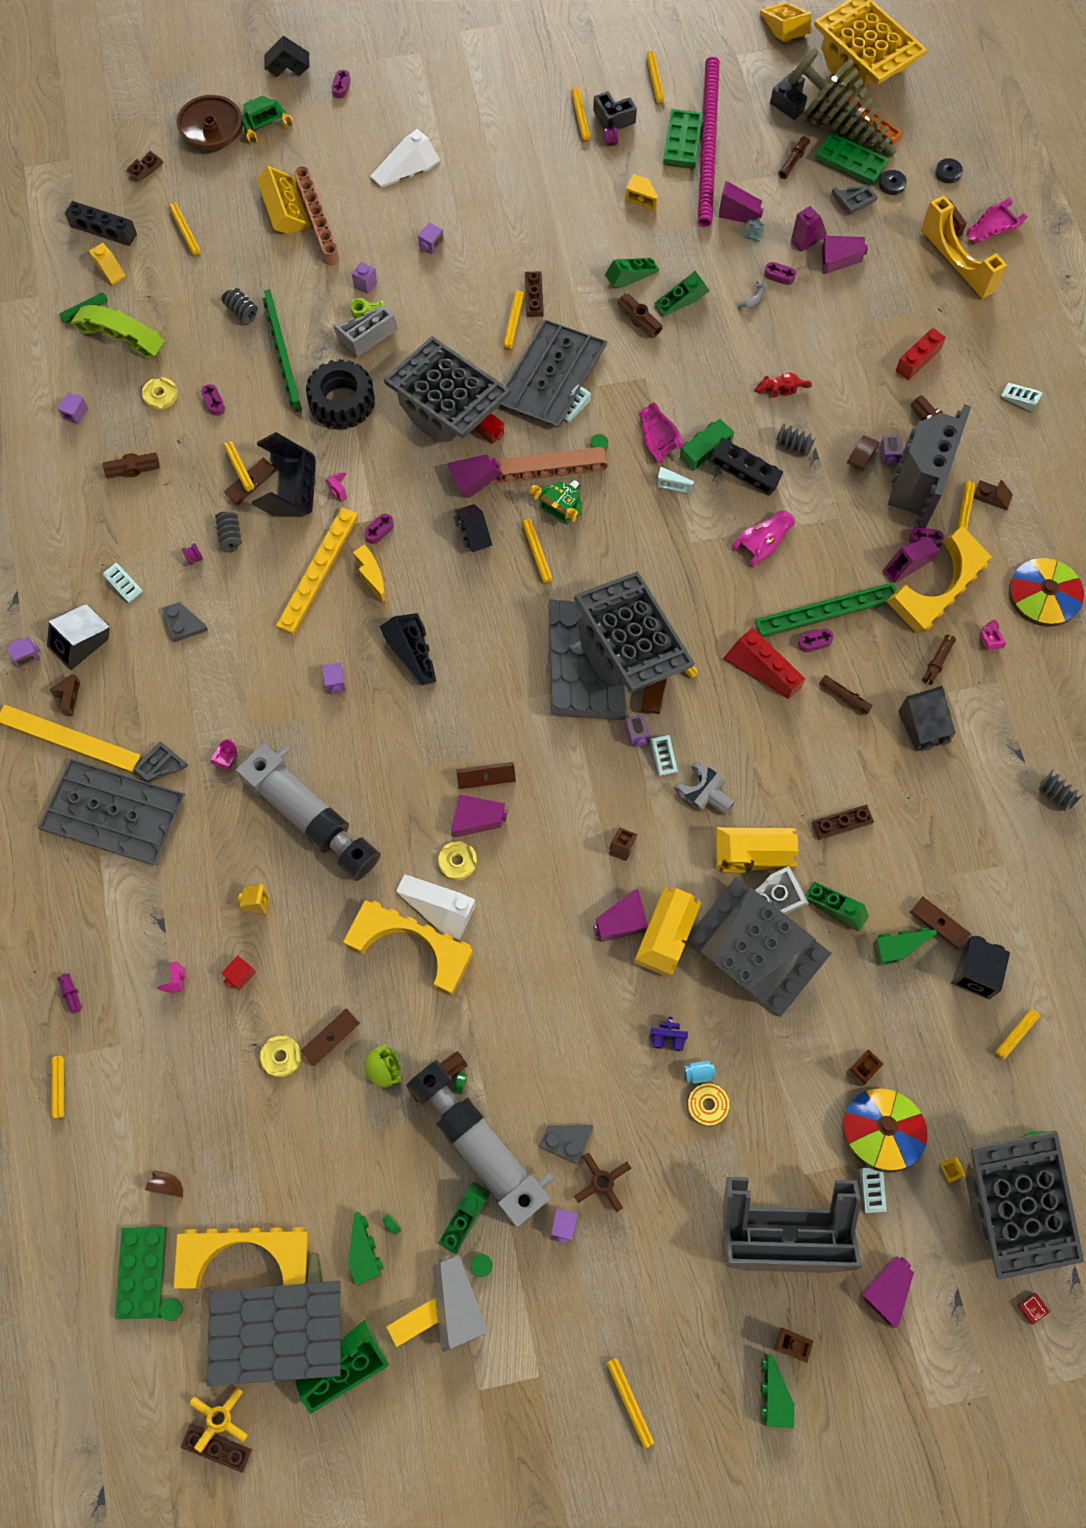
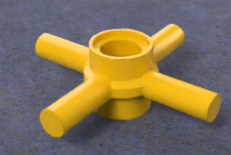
[189,1387,248,1453]

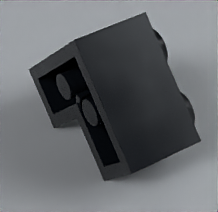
[264,35,309,77]
[770,71,807,120]
[593,91,637,129]
[454,504,493,553]

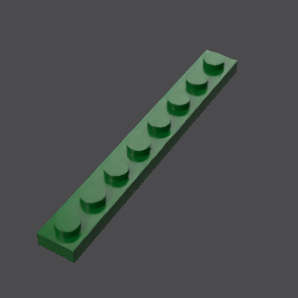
[262,289,302,412]
[754,582,897,638]

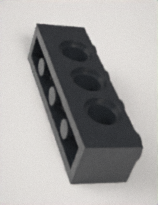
[65,201,137,246]
[708,437,783,496]

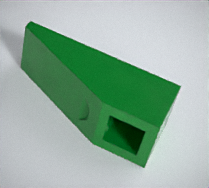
[605,257,660,287]
[655,270,710,316]
[805,881,869,932]
[873,928,937,966]
[438,1182,491,1254]
[348,1212,384,1286]
[760,1354,794,1428]

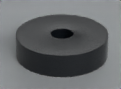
[935,158,963,184]
[879,170,907,195]

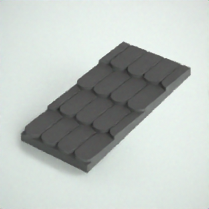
[500,319,608,427]
[548,599,626,720]
[38,758,185,865]
[207,1281,340,1386]

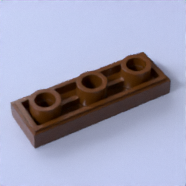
[525,271,544,317]
[224,458,276,505]
[456,762,516,789]
[812,804,874,840]
[910,896,971,950]
[300,1008,360,1066]
[180,1424,252,1473]

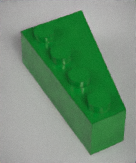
[295,1319,389,1414]

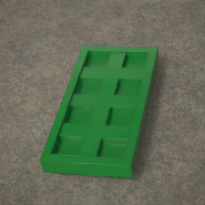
[663,109,703,167]
[815,132,889,185]
[115,1227,167,1319]

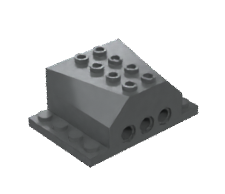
[384,336,511,442]
[887,404,971,528]
[573,571,695,693]
[687,877,832,1016]
[966,1130,1084,1280]

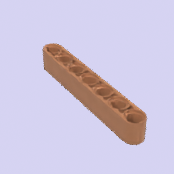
[294,166,339,265]
[491,447,608,484]

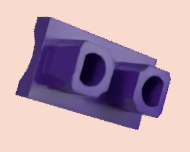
[649,1016,688,1052]

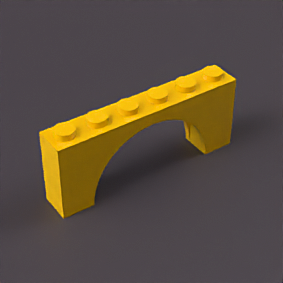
[921,195,1007,299]
[886,525,992,633]
[343,900,474,997]
[174,1227,310,1289]

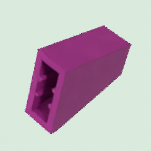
[718,181,764,225]
[791,206,827,252]
[822,236,868,274]
[447,454,503,498]
[882,537,940,583]
[451,794,508,837]
[593,889,648,942]
[859,1256,914,1328]

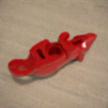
[754,372,812,398]

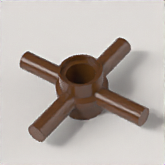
[574,1153,632,1213]

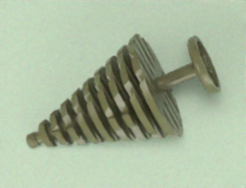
[788,48,897,157]

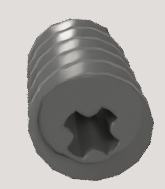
[221,288,258,324]
[776,423,816,456]
[215,512,242,552]
[1038,769,1083,811]

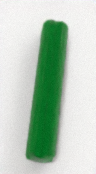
[59,292,108,322]

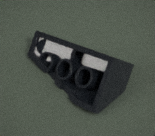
[379,613,436,686]

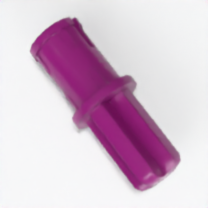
[57,973,82,1014]

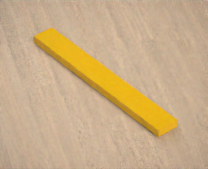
[0,704,142,774]

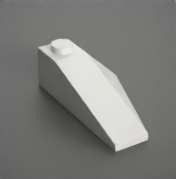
[370,129,440,188]
[755,866,809,915]
[396,874,476,941]

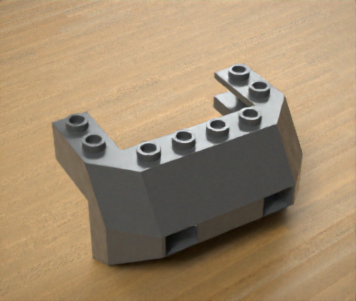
[723,1177,862,1273]

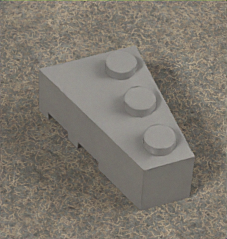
[333,306,398,357]

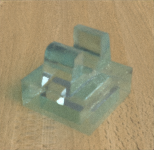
[744,219,765,242]

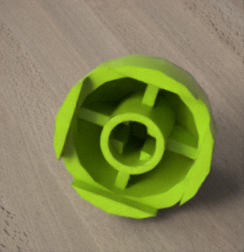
[363,1044,402,1088]

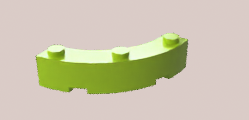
[70,305,165,359]

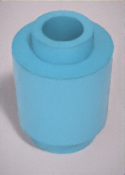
[684,1060,716,1084]

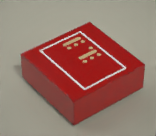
[1017,1293,1050,1325]

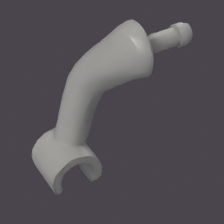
[738,279,768,309]

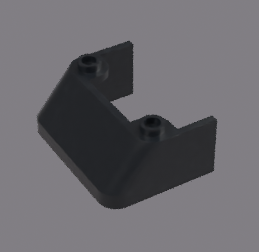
[252,432,316,516]

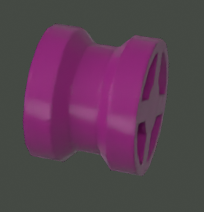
[604,127,618,145]
[182,543,203,565]

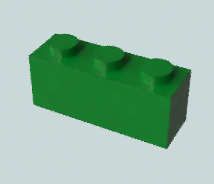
[679,419,734,471]

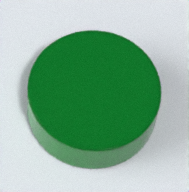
[590,434,608,450]
[454,1073,467,1095]
[382,1213,402,1235]
[471,1254,493,1277]
[159,1298,183,1321]

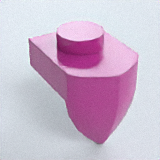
[325,472,347,502]
[979,619,1006,650]
[210,739,237,771]
[157,962,186,993]

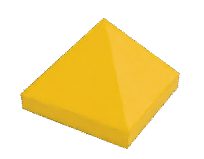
[939,1156,966,1183]

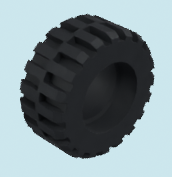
[306,359,375,429]

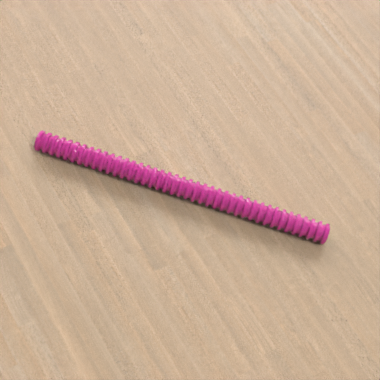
[698,56,720,227]

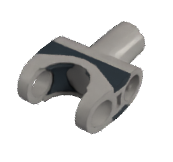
[674,762,735,815]

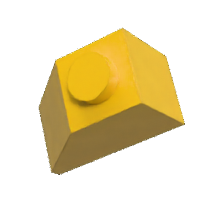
[625,174,658,210]
[89,243,126,286]
[238,884,270,915]

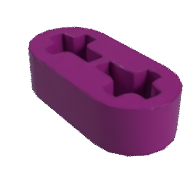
[331,69,351,98]
[764,262,796,285]
[201,384,225,416]
[364,514,394,544]
[908,527,945,548]
[798,629,834,652]

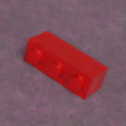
[895,327,946,381]

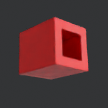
[477,413,505,444]
[221,955,256,991]

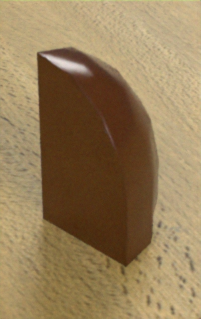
[145,1171,183,1198]

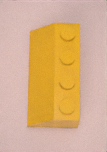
[257,165,312,234]

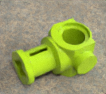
[350,298,384,319]

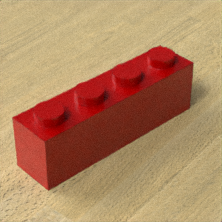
[723,627,806,699]

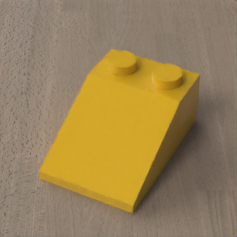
[760,2,811,42]

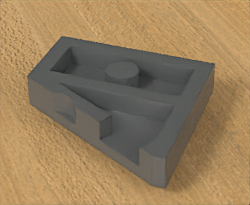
[832,185,878,215]
[162,602,208,642]
[133,741,188,782]
[539,1125,593,1164]

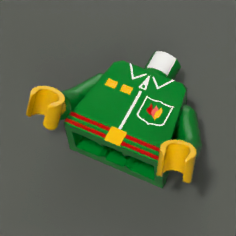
[241,96,292,144]
[529,480,582,525]

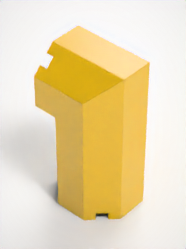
[715,827,799,873]
[634,887,702,978]

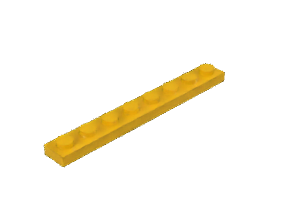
[276,507,359,635]

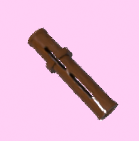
[778,136,810,179]
[922,634,956,685]
[819,675,873,715]

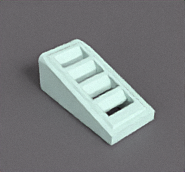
[1001,383,1043,412]
[564,384,591,423]
[657,467,694,494]
[103,563,143,603]
[649,735,678,776]
[859,1168,887,1213]

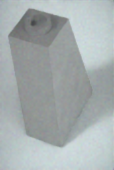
[433,1255,488,1353]

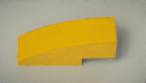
[353,544,386,602]
[386,1298,438,1347]

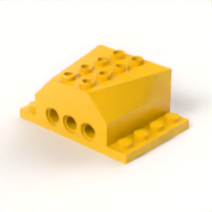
[814,0,927,90]

